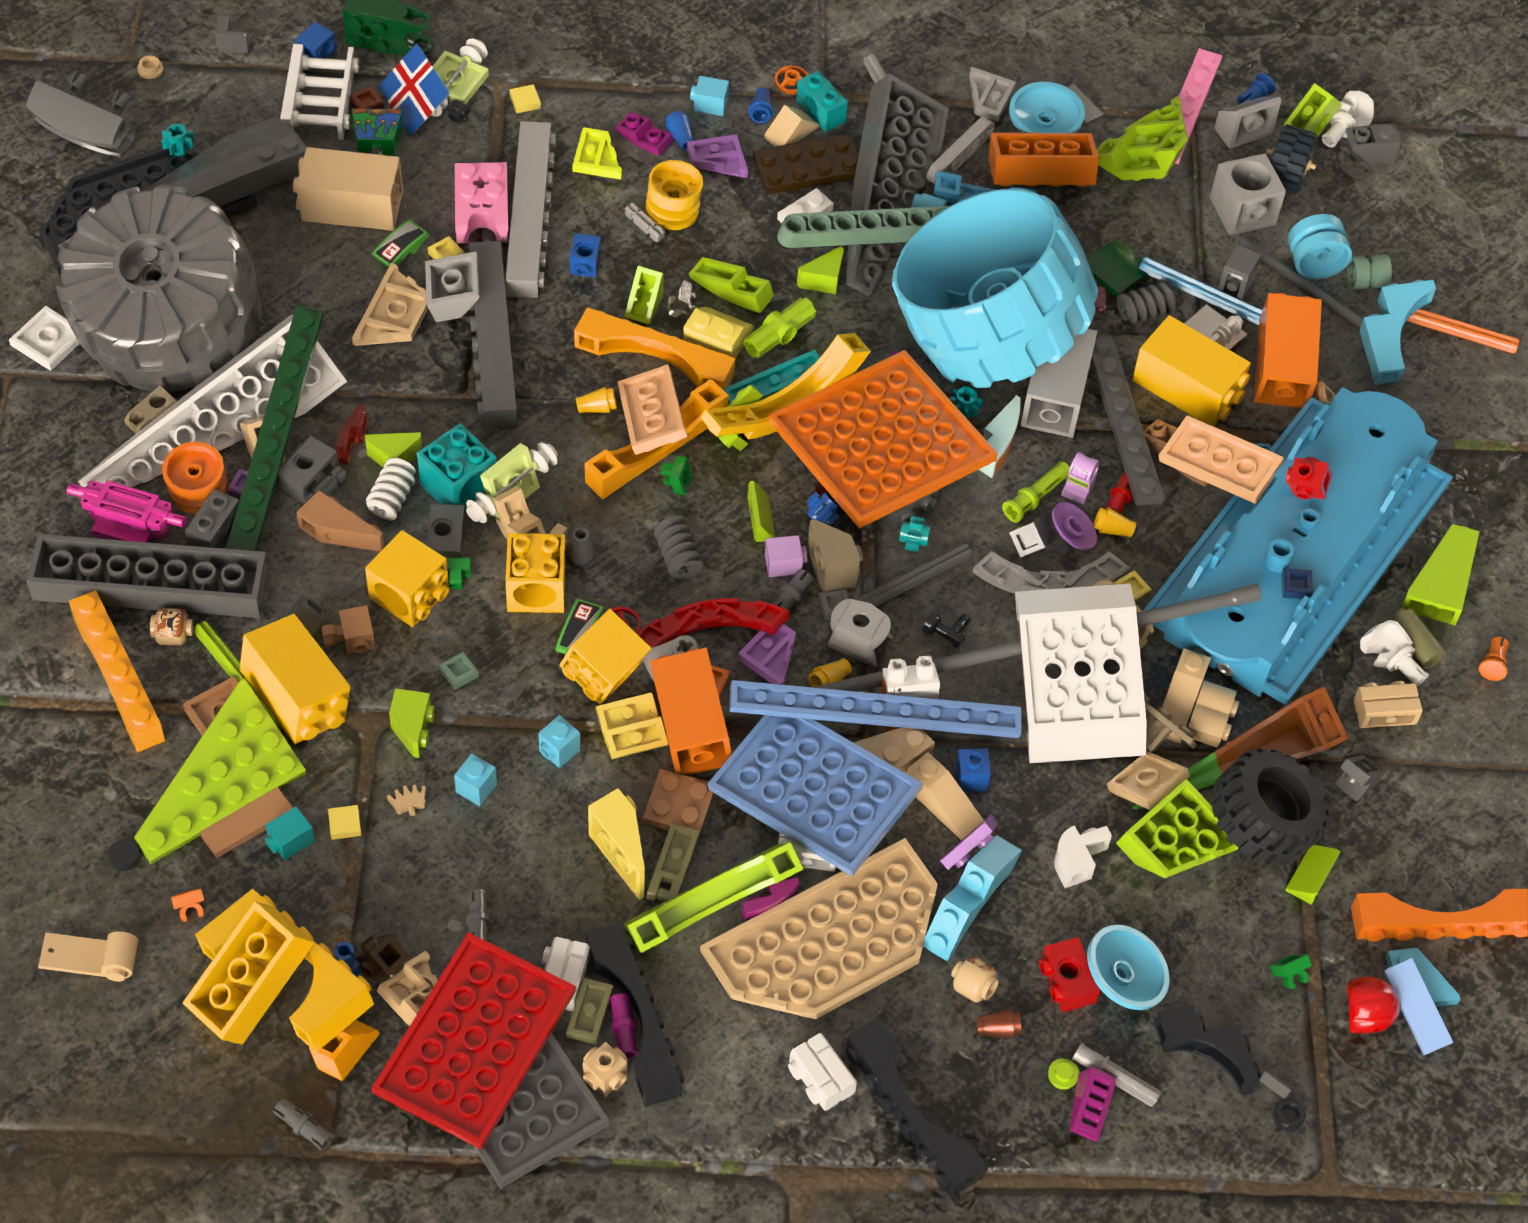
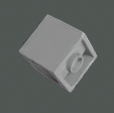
[1210,153,1286,236]

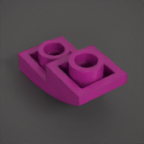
[616,112,674,156]
[741,877,799,923]

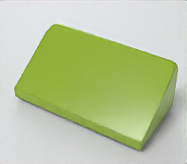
[747,481,775,542]
[1285,845,1341,905]

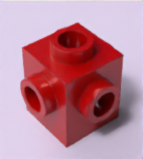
[1286,457,1333,500]

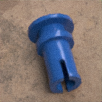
[1237,73,1276,104]
[334,942,361,977]

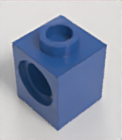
[295,22,336,59]
[570,233,601,277]
[955,748,991,792]

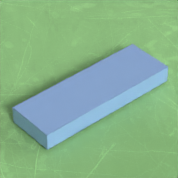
[1383,958,1453,1056]

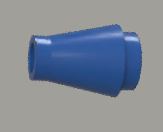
[748,88,773,124]
[665,111,694,150]

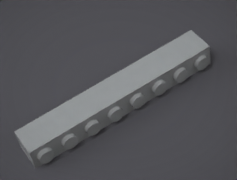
[506,121,556,298]

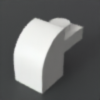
[1054,826,1112,888]

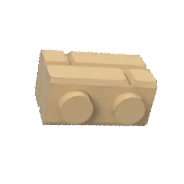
[1354,681,1422,728]

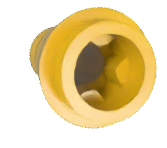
[576,386,617,413]
[1093,507,1136,538]
[809,658,852,687]

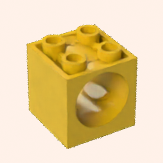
[365,530,449,628]
[506,533,566,613]
[559,609,652,705]

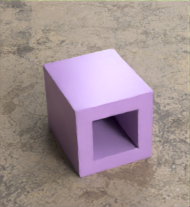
[764,535,807,577]

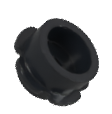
[446,100,470,123]

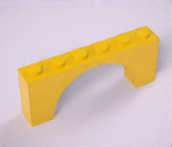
[195,889,374,1052]

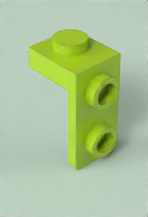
[718,385,763,451]

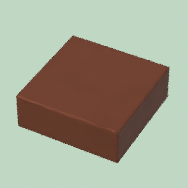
[349,86,384,109]

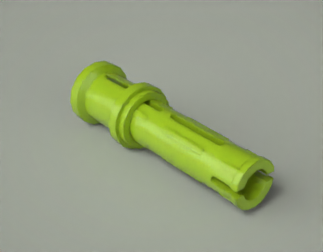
[1002,461,1070,523]

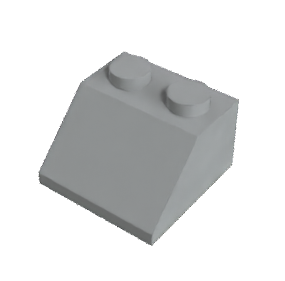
[1214,96,1282,149]
[425,251,480,322]

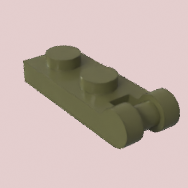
[646,823,700,902]

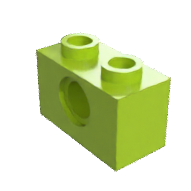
[1283,83,1342,137]

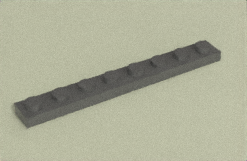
[1091,336,1164,506]

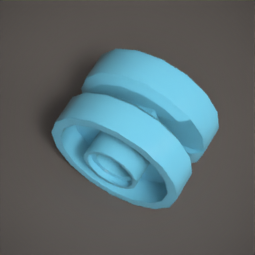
[1288,214,1352,280]

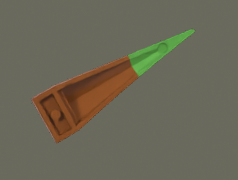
[1131,686,1348,809]

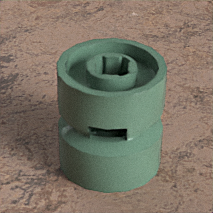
[1346,254,1392,290]

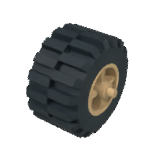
[1266,124,1317,194]

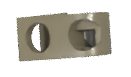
[125,386,176,434]

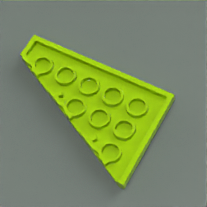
[135,678,306,864]

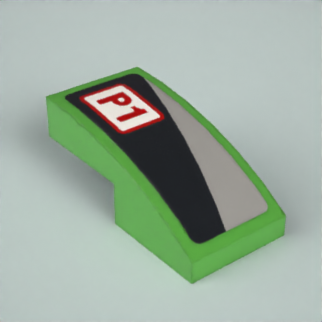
[372,220,430,267]
[555,598,604,654]

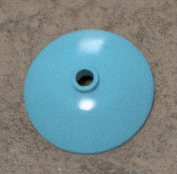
[1009,82,1085,133]
[1087,925,1170,1010]

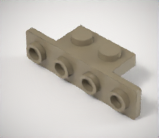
[1104,669,1197,753]

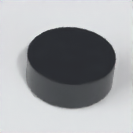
[108,839,140,871]
[1273,1099,1306,1132]

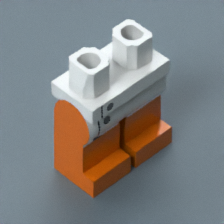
[881,656,940,732]

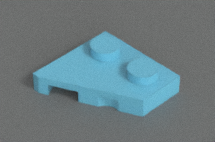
[1386,948,1460,1011]

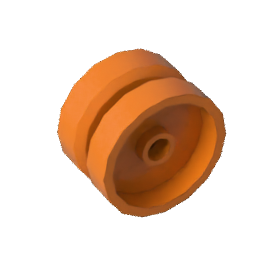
[162,441,229,514]

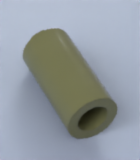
[1391,608,1446,670]

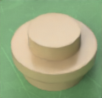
[137,56,163,79]

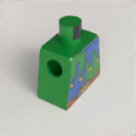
[352,109,403,156]

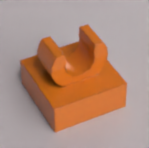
[171,888,204,922]

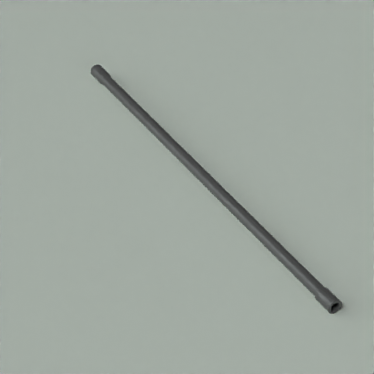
[722,584,1261,723]

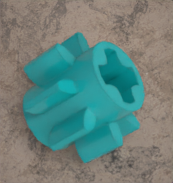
[161,124,194,156]
[949,386,983,419]
[899,516,931,552]

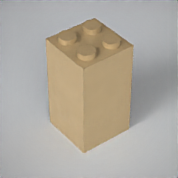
[293,147,403,231]

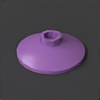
[1052,502,1097,550]

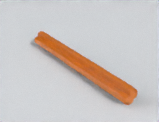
[1407,309,1519,354]

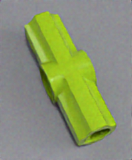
[743,298,816,358]

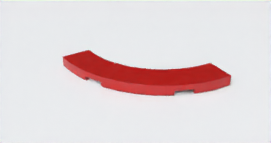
[637,598,790,648]

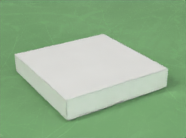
[9,306,80,370]

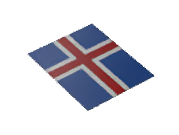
[378,43,450,137]

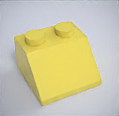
[683,306,754,358]

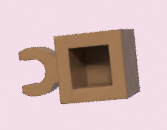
[321,605,375,654]

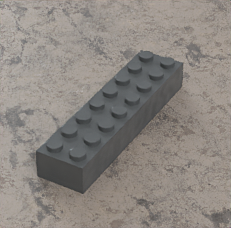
[26,534,269,618]

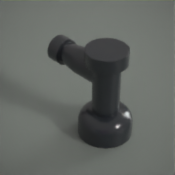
[922,612,971,648]

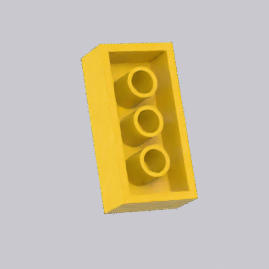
[183,901,314,1045]

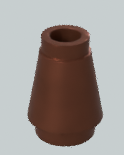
[977,1008,1022,1039]

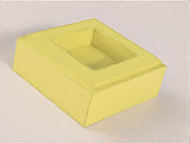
[509,84,541,114]
[428,236,464,259]
[1114,570,1152,604]
[328,805,361,840]

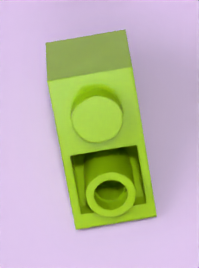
[389,688,435,758]

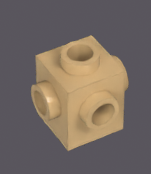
[583,1042,628,1098]

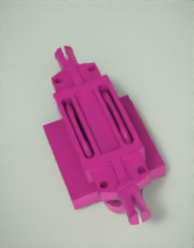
[66,481,187,543]

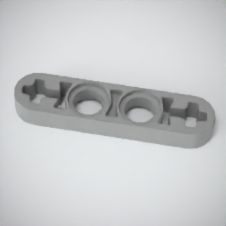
[926,116,995,184]

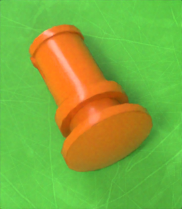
[1479,637,1509,681]

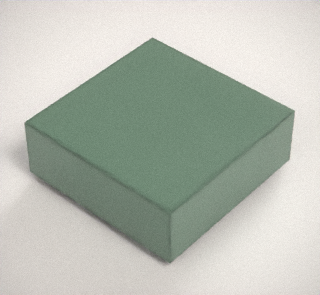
[439,651,479,690]

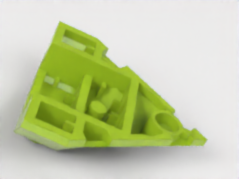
[1096,96,1188,181]

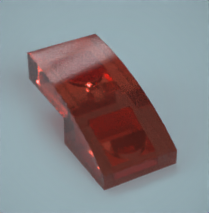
[335,404,367,464]

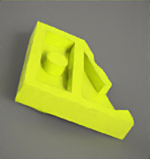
[573,127,622,180]

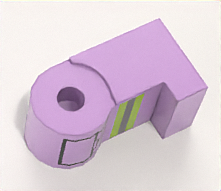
[1061,452,1099,505]

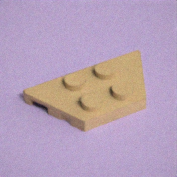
[352,263,428,346]

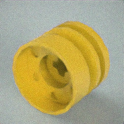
[646,160,703,230]

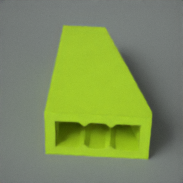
[1401,524,1480,625]

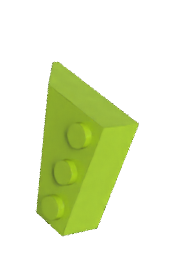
[1116,779,1238,878]

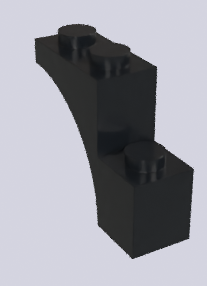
[1154,1005,1261,1095]

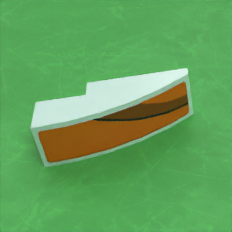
[979,395,1021,478]

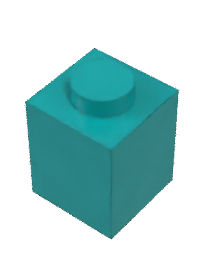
[265,806,315,861]

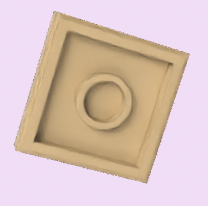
[1107,751,1190,810]

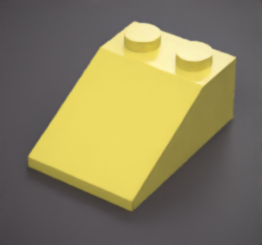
[588,788,645,900]

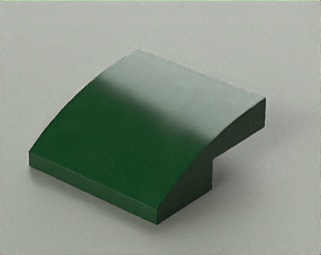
[1087,239,1152,297]

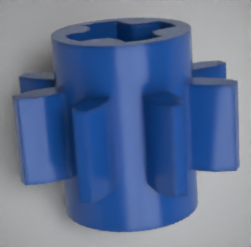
[806,491,840,525]

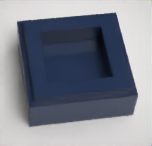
[1281,568,1313,599]

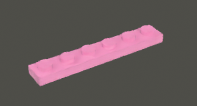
[1175,48,1223,164]

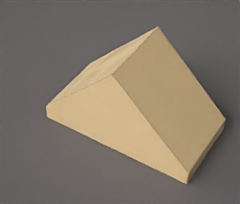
[765,105,819,147]

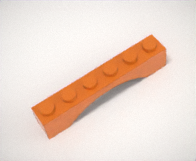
[1351,889,1528,942]

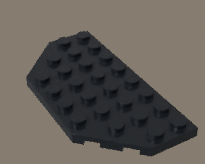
[39,147,257,275]

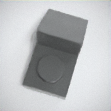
[1336,755,1385,801]

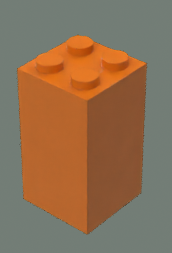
[1254,293,1322,408]
[650,648,732,776]

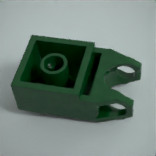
[342,0,434,57]

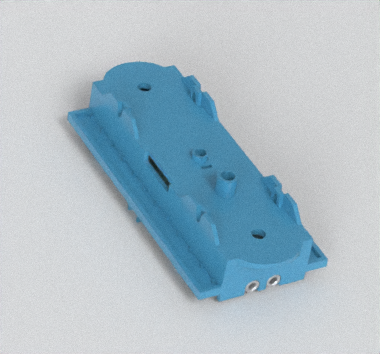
[1143,387,1453,705]

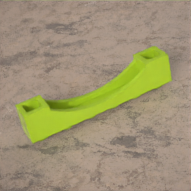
[623,841,803,953]

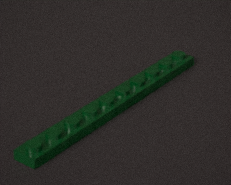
[226,305,324,551]

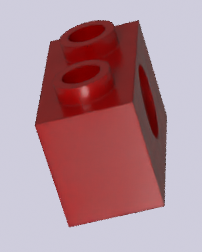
[1039,937,1100,1013]

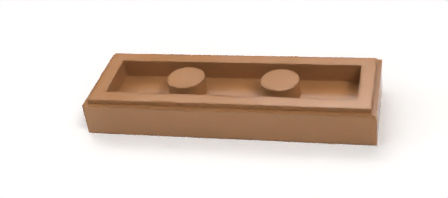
[200,787,293,859]

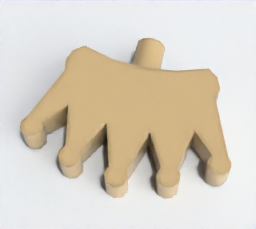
[387,785,426,816]

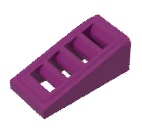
[1069,1068,1116,1141]

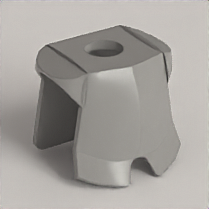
[828,599,893,668]

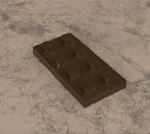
[753,133,859,195]

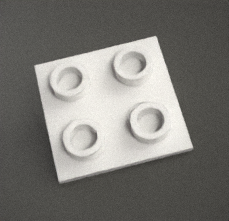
[1184,304,1247,350]

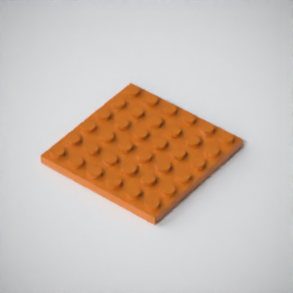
[769,350,998,529]

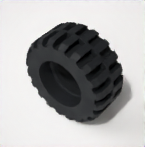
[1211,749,1329,865]

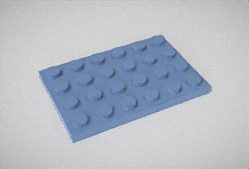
[707,715,922,877]

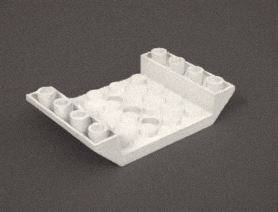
[1015,584,1146,764]

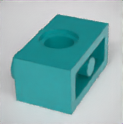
[796,71,848,133]

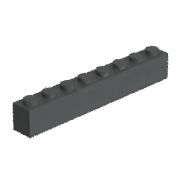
[469,241,517,428]

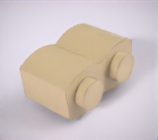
[1188,680,1239,748]

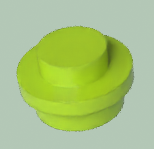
[1048,1058,1079,1089]

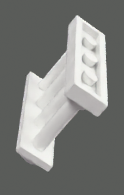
[280,44,359,140]

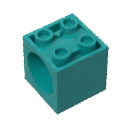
[417,423,497,512]

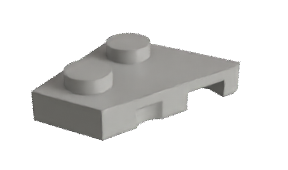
[969,67,1016,122]

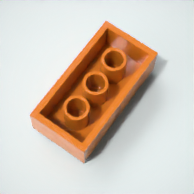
[988,133,1099,187]

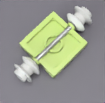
[430,39,489,117]
[466,442,558,523]

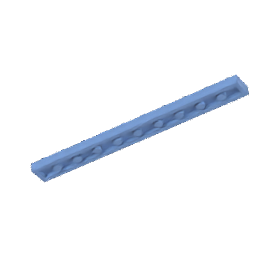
[729,680,1021,738]

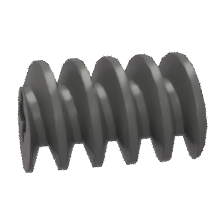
[1117,281,1176,324]
[654,515,703,579]

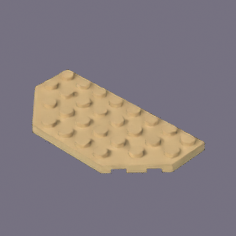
[700,838,938,1019]

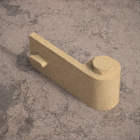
[38,931,139,982]

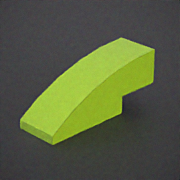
[689,257,774,313]

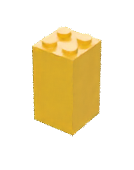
[1132,315,1251,427]
[240,614,351,744]

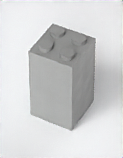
[1020,329,1098,438]

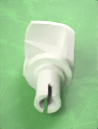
[1322,91,1374,147]
[1360,620,1429,687]

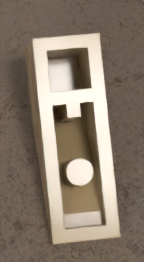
[1162,648,1211,743]
[906,752,984,840]

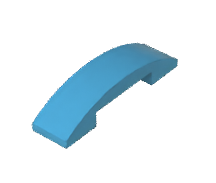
[934,171,1036,205]

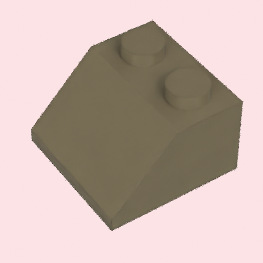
[807,519,863,592]

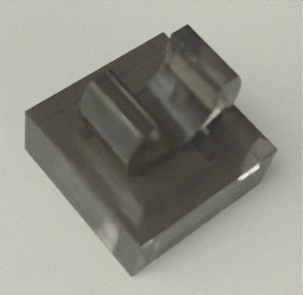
[667,280,699,318]

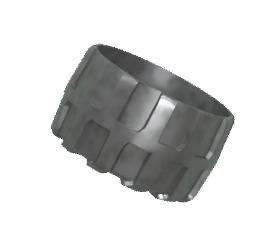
[56,185,262,394]

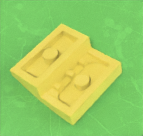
[595,693,668,759]

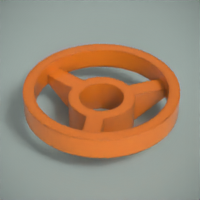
[775,66,808,95]

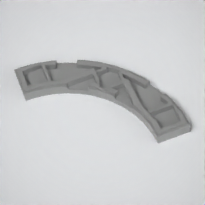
[973,551,1130,594]

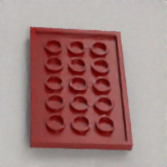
[371,932,576,1150]

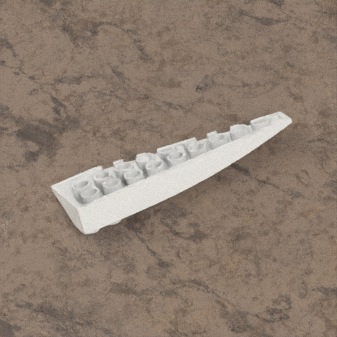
[78,315,347,488]

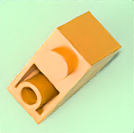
[309,1020,379,1081]

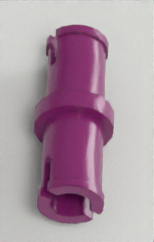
[610,994,638,1059]

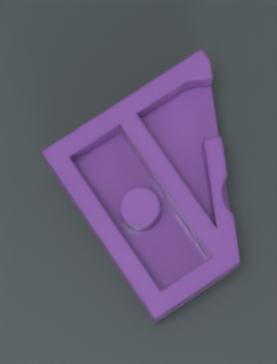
[687,134,748,178]

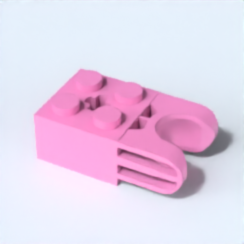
[455,162,509,244]

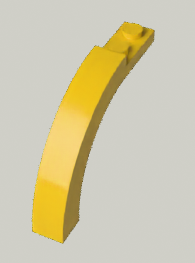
[701,333,871,440]

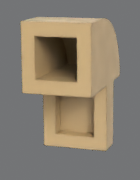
[493,486,545,540]

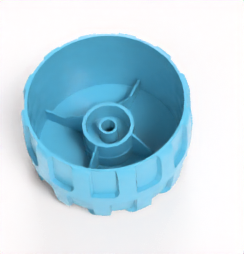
[892,188,1098,388]

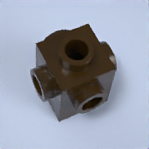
[354,933,410,981]

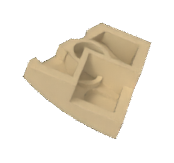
[377,951,437,1026]

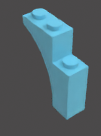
[1359,280,1436,385]
[923,835,1022,961]

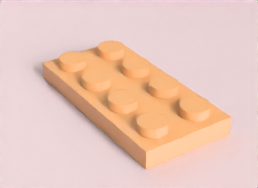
[617,364,687,455]
[1159,416,1284,504]

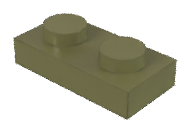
[566,978,613,1045]

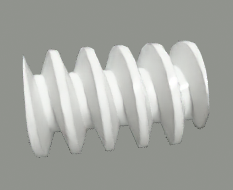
[366,458,416,521]

